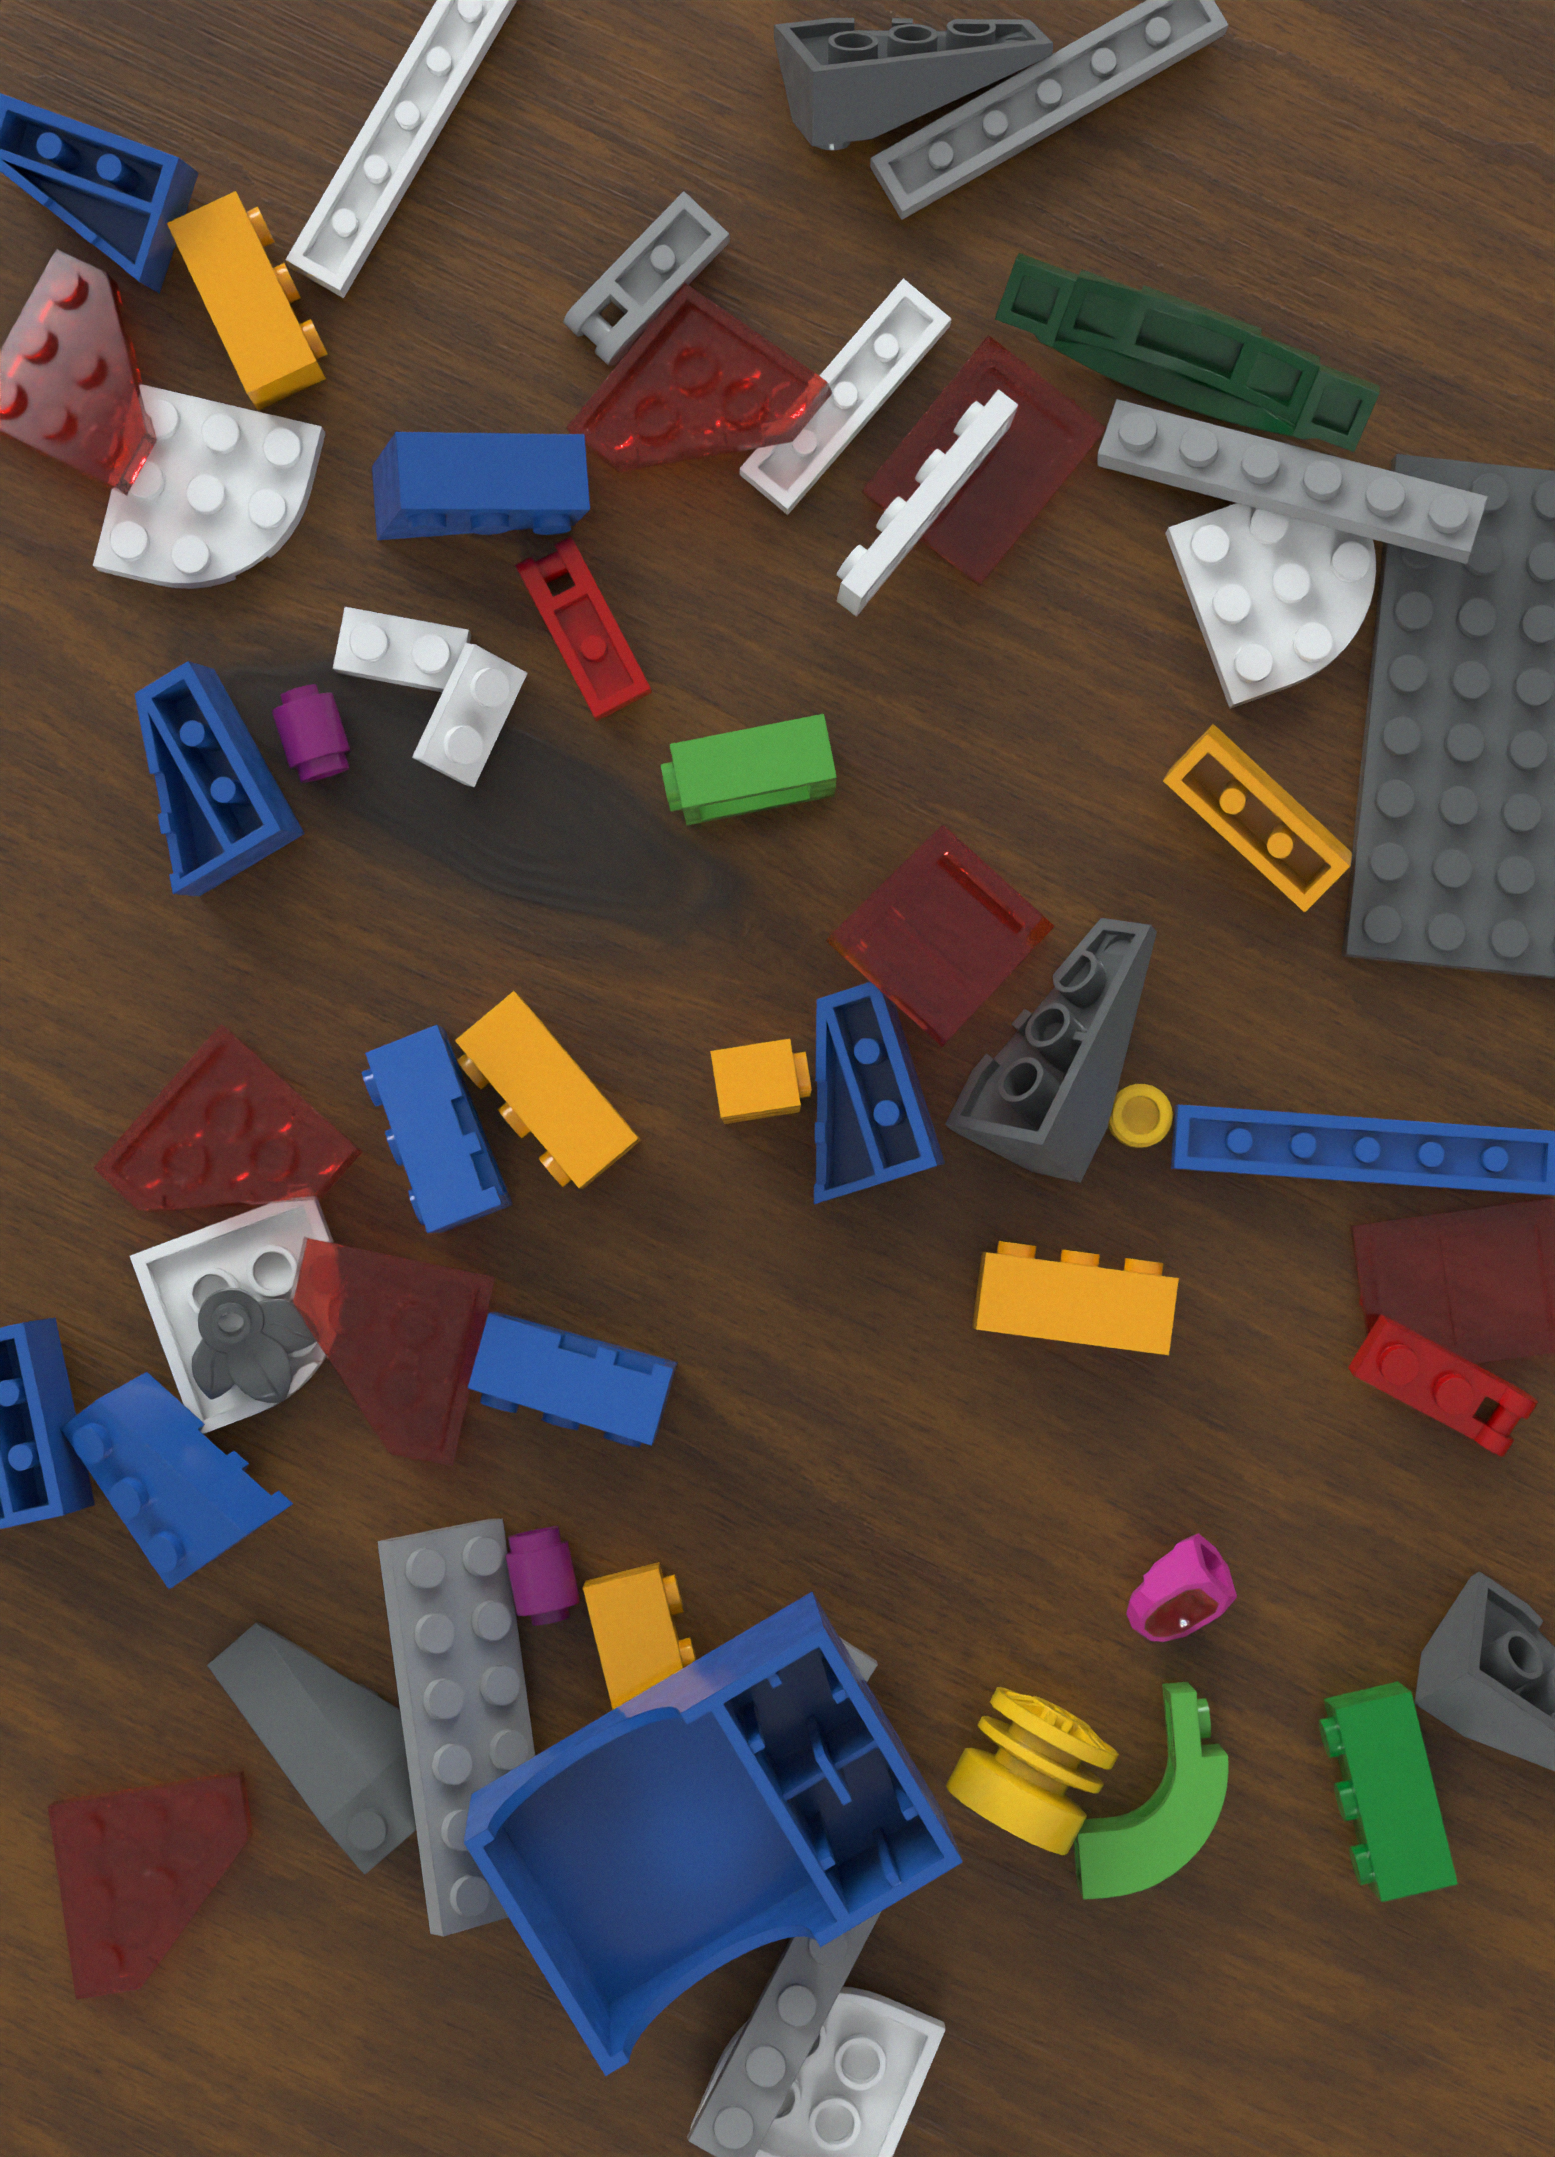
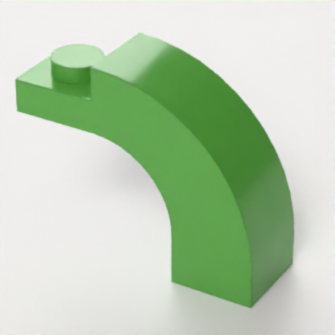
[1073,1682,1229,1900]

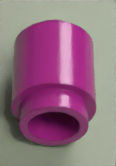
[272,684,351,783]
[505,1526,580,1626]

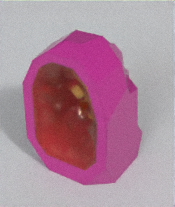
[1126,1533,1237,1642]

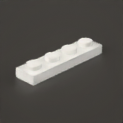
[740,278,951,515]
[837,389,1018,617]

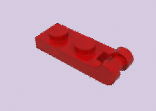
[515,536,652,722]
[1348,1314,1538,1457]

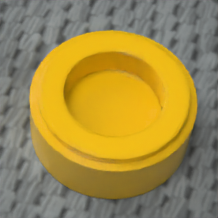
[1108,1084,1173,1148]

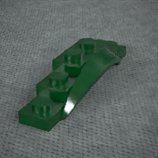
[995,253,1380,452]

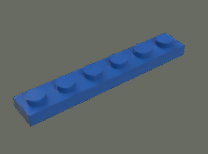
[1171,1104,1555,1196]

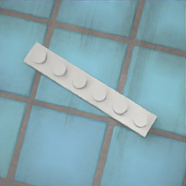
[286,0,517,298]

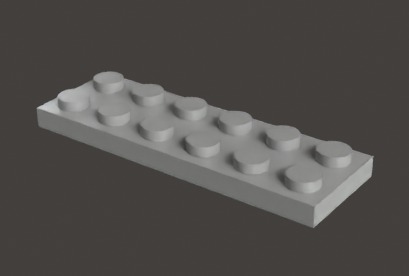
[377,1519,535,1937]

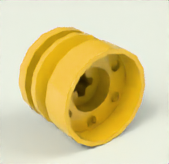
[946,1687,1119,1855]

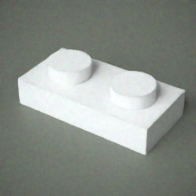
[333,607,471,692]
[412,643,527,787]

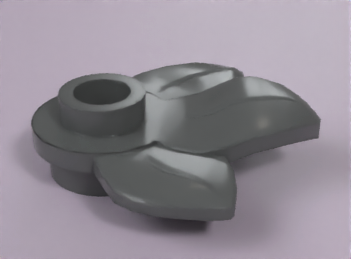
[192,1288,319,1403]

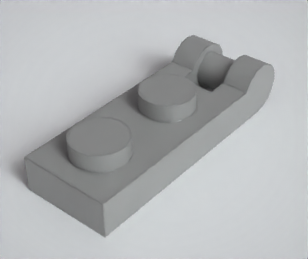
[563,191,730,366]

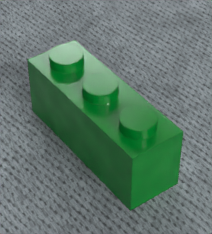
[1319,1681,1458,1902]

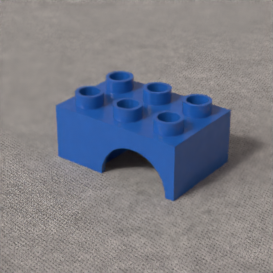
[463,1592,963,2076]

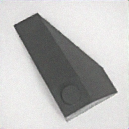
[774,18,1053,150]
[945,918,1157,1183]
[1415,1571,1555,1771]
[207,1622,416,1875]

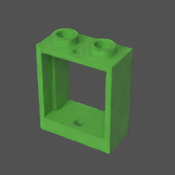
[660,714,837,826]

